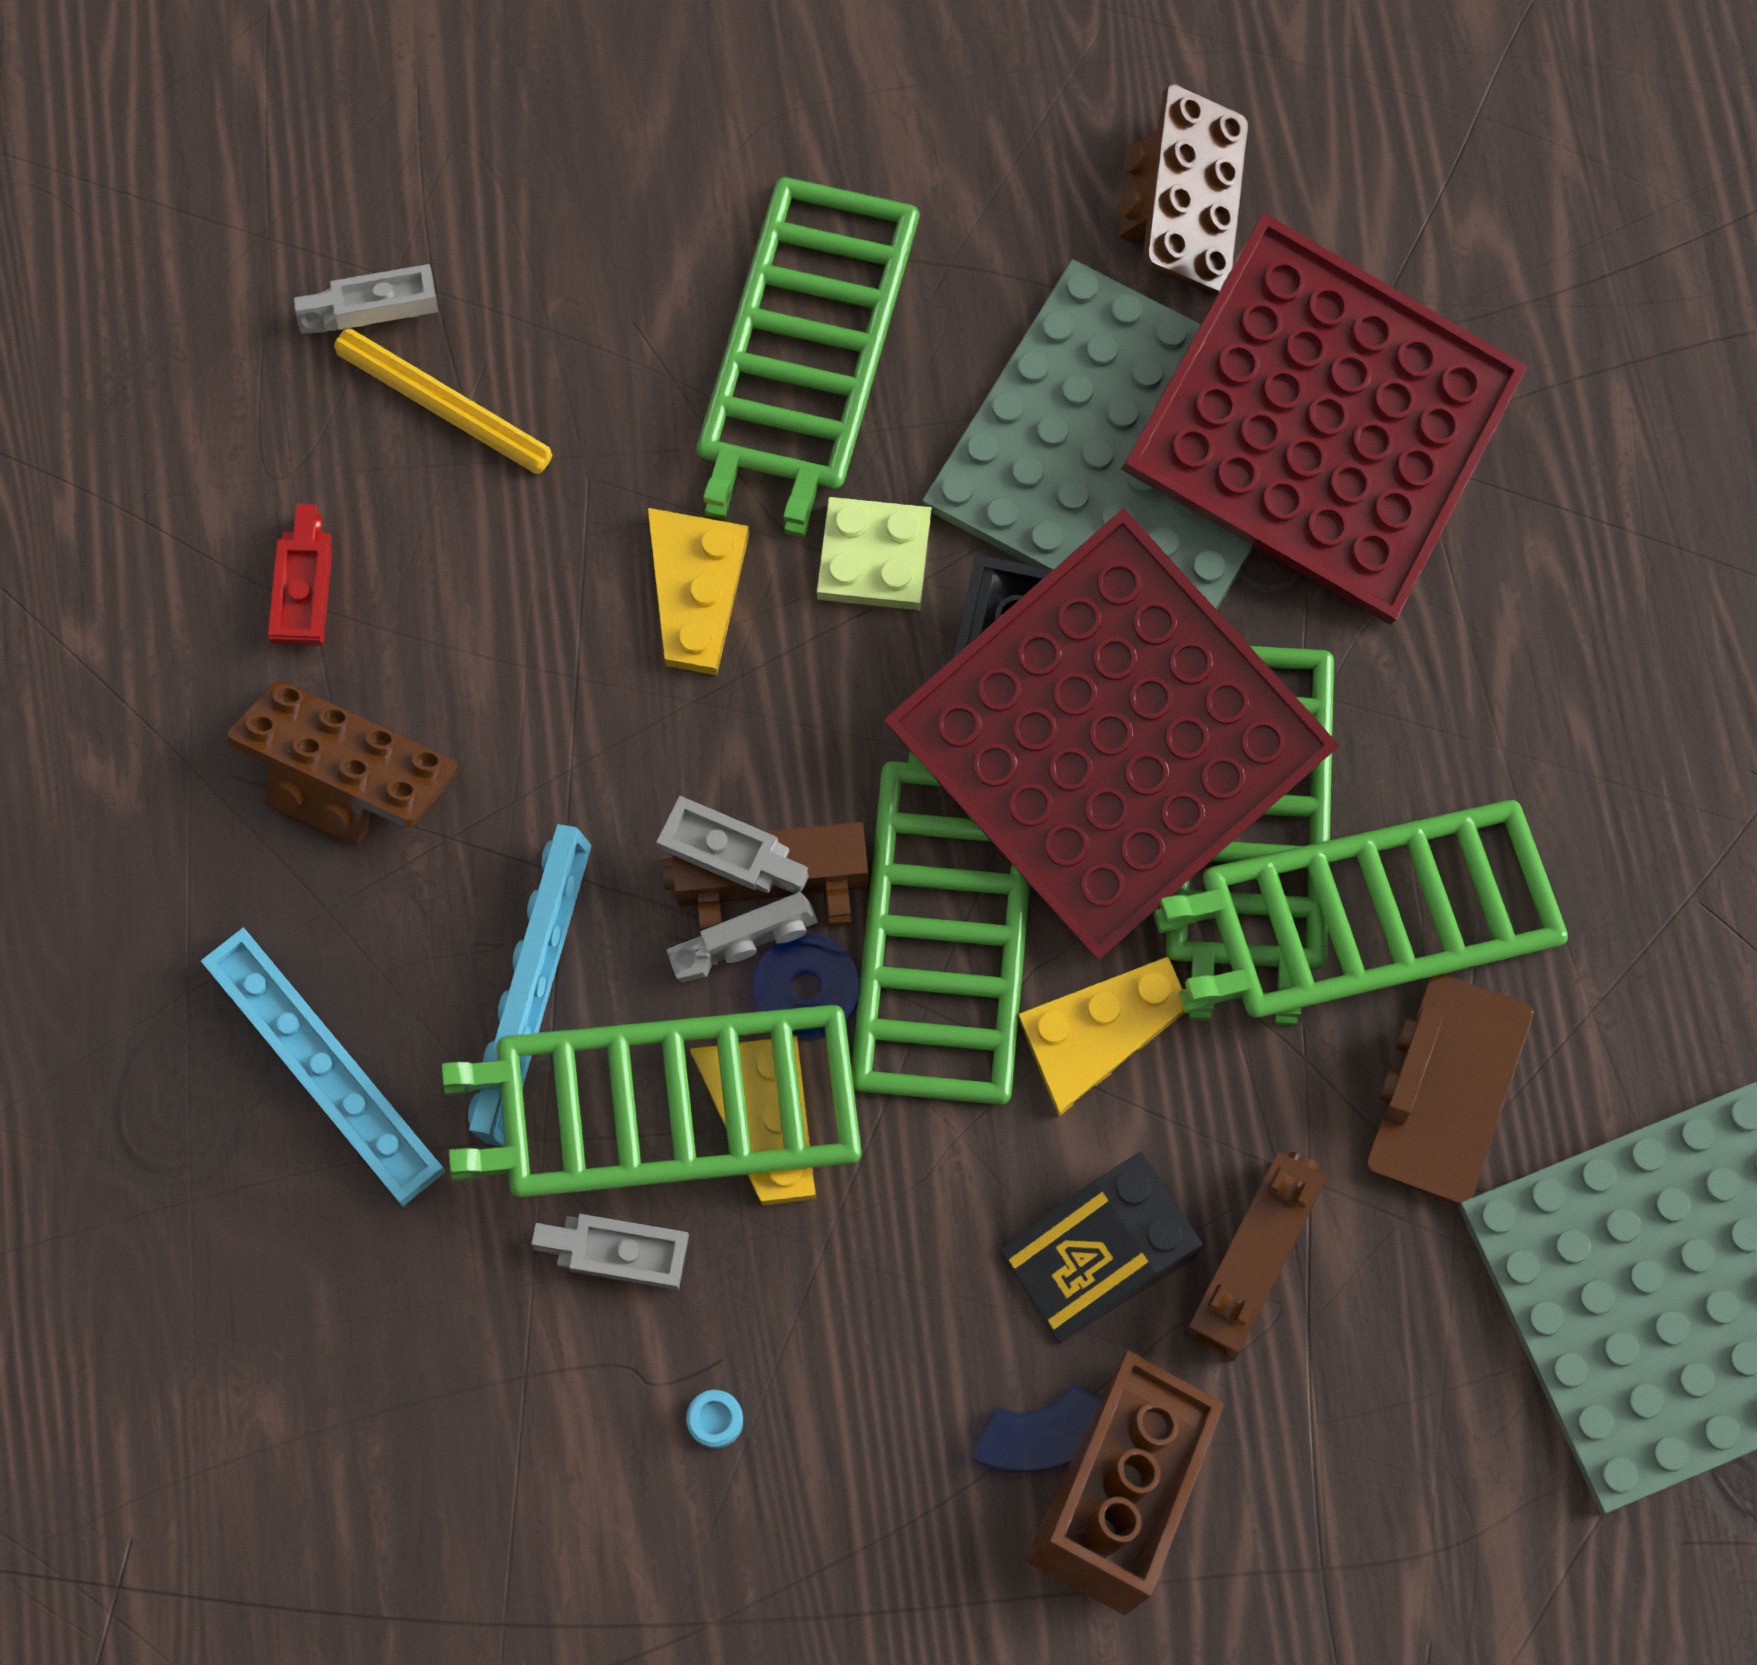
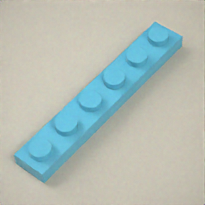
[468,824,592,1147]
[201,927,446,1207]

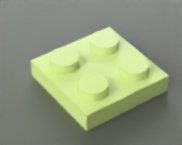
[817,497,931,610]

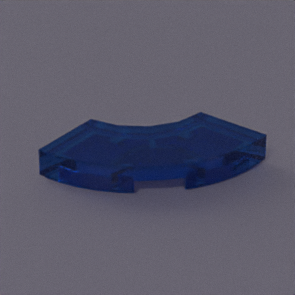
[971,1385,1101,1473]

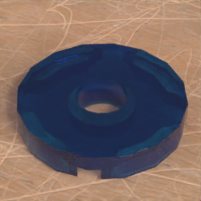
[753,934,860,1041]

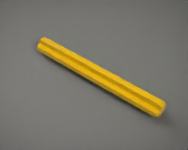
[334,329,552,474]

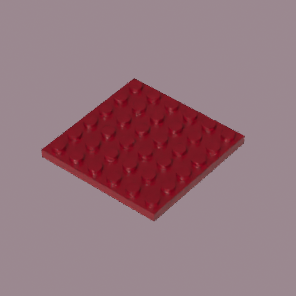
[1121,213,1528,625]
[884,508,1340,961]

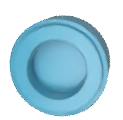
[686,1390,743,1449]

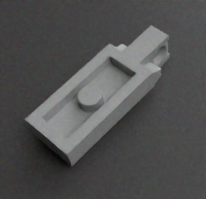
[294,264,438,334]
[656,796,809,894]
[667,892,818,983]
[531,1214,689,1290]

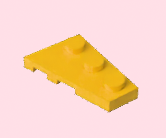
[648,508,749,676]
[1018,957,1185,1117]
[690,1036,816,1206]

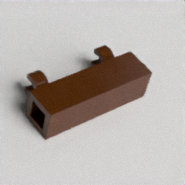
[662,822,869,931]
[1185,1151,1328,1361]

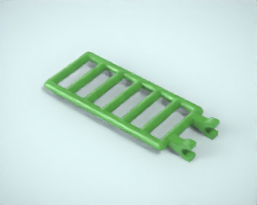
[696,177,920,538]
[1165,646,1334,1026]
[851,752,1030,1105]
[1153,800,1568,1018]
[442,1005,862,1197]

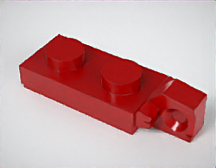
[268,504,332,646]

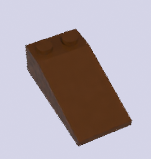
[1026,1350,1225,1616]

